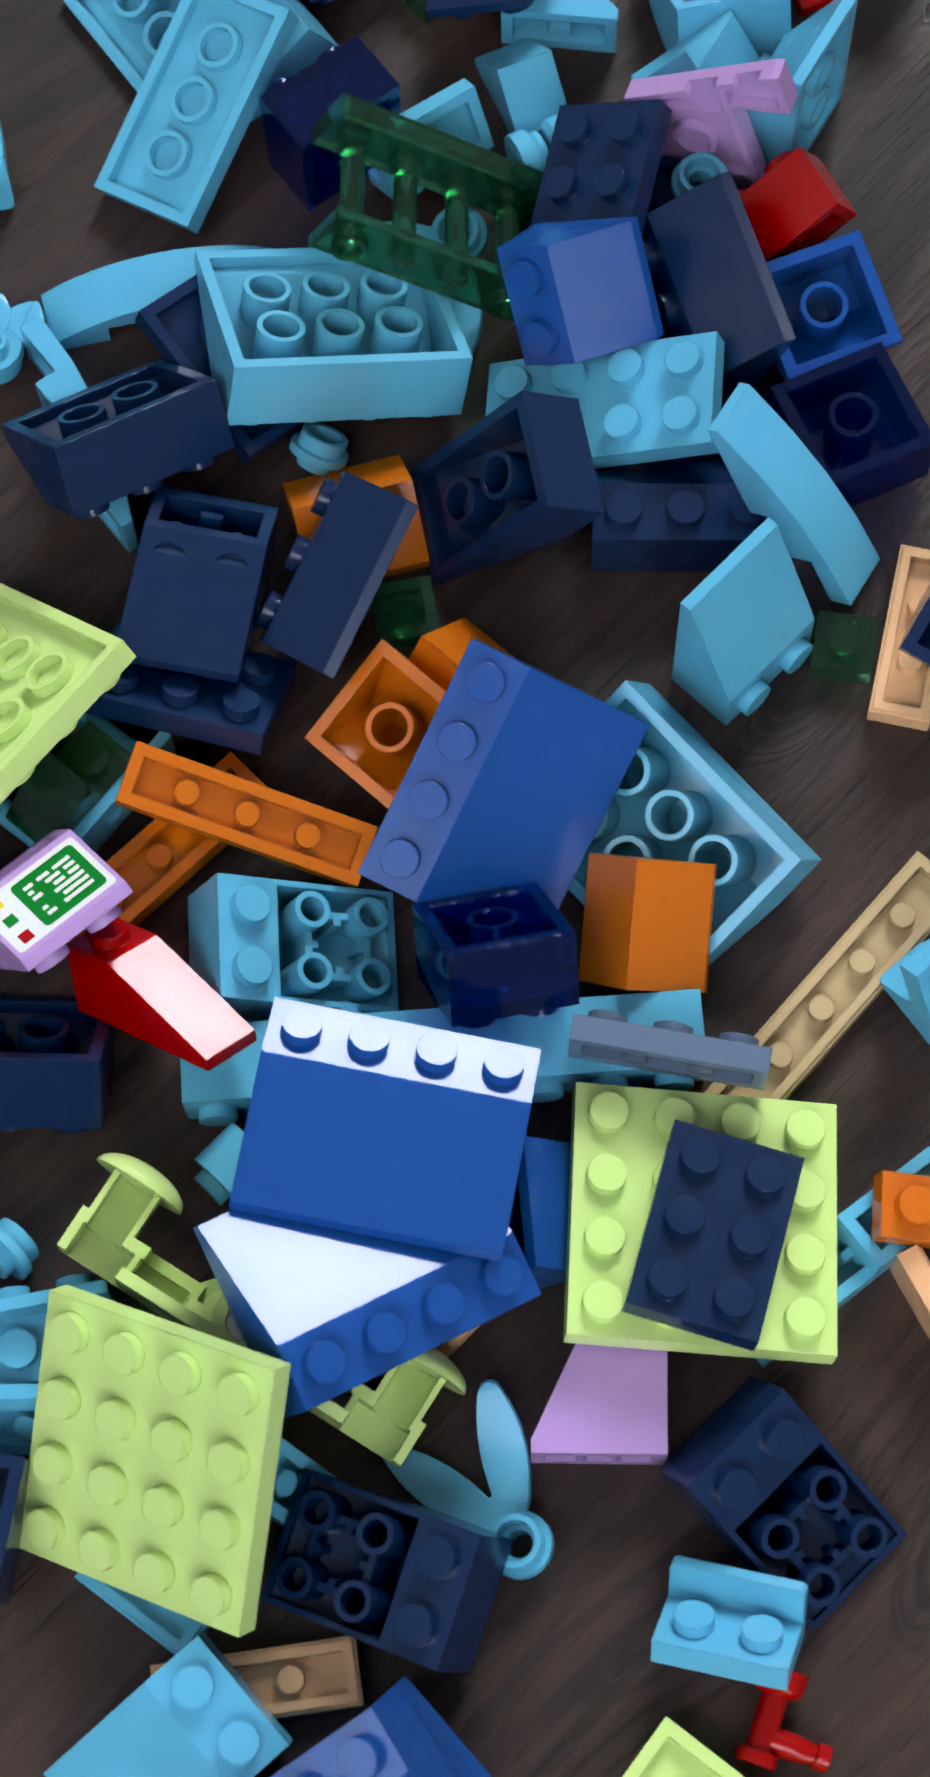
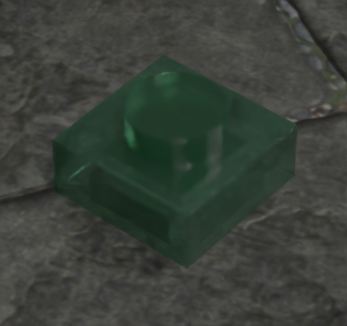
[372,575,440,648]
[808,610,880,685]

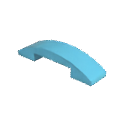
[41,245,273,349]

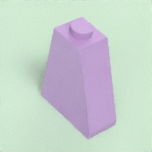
[530,1344,668,1465]

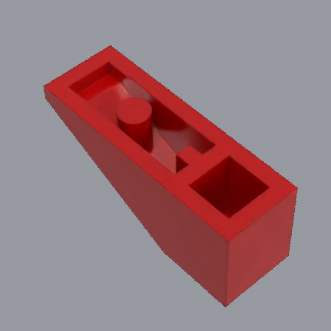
[67,918,257,1071]

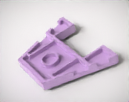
[624,58,798,189]

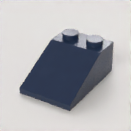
[409,391,605,583]

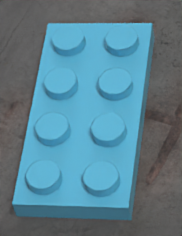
[94,0,299,234]
[485,331,725,469]

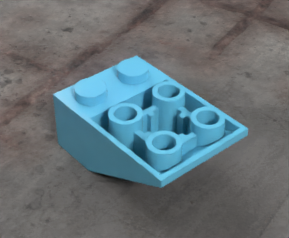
[188,873,399,1022]

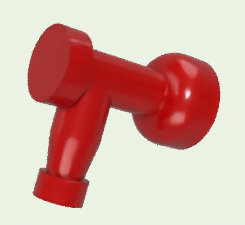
[735,1671,833,1773]

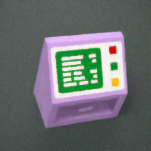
[0,829,133,974]

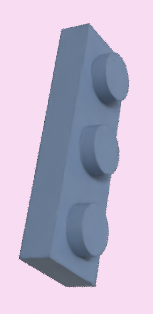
[568,1009,772,1091]

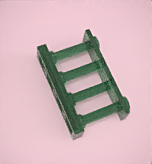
[308,92,543,322]

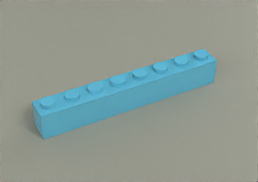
[180,989,705,1126]

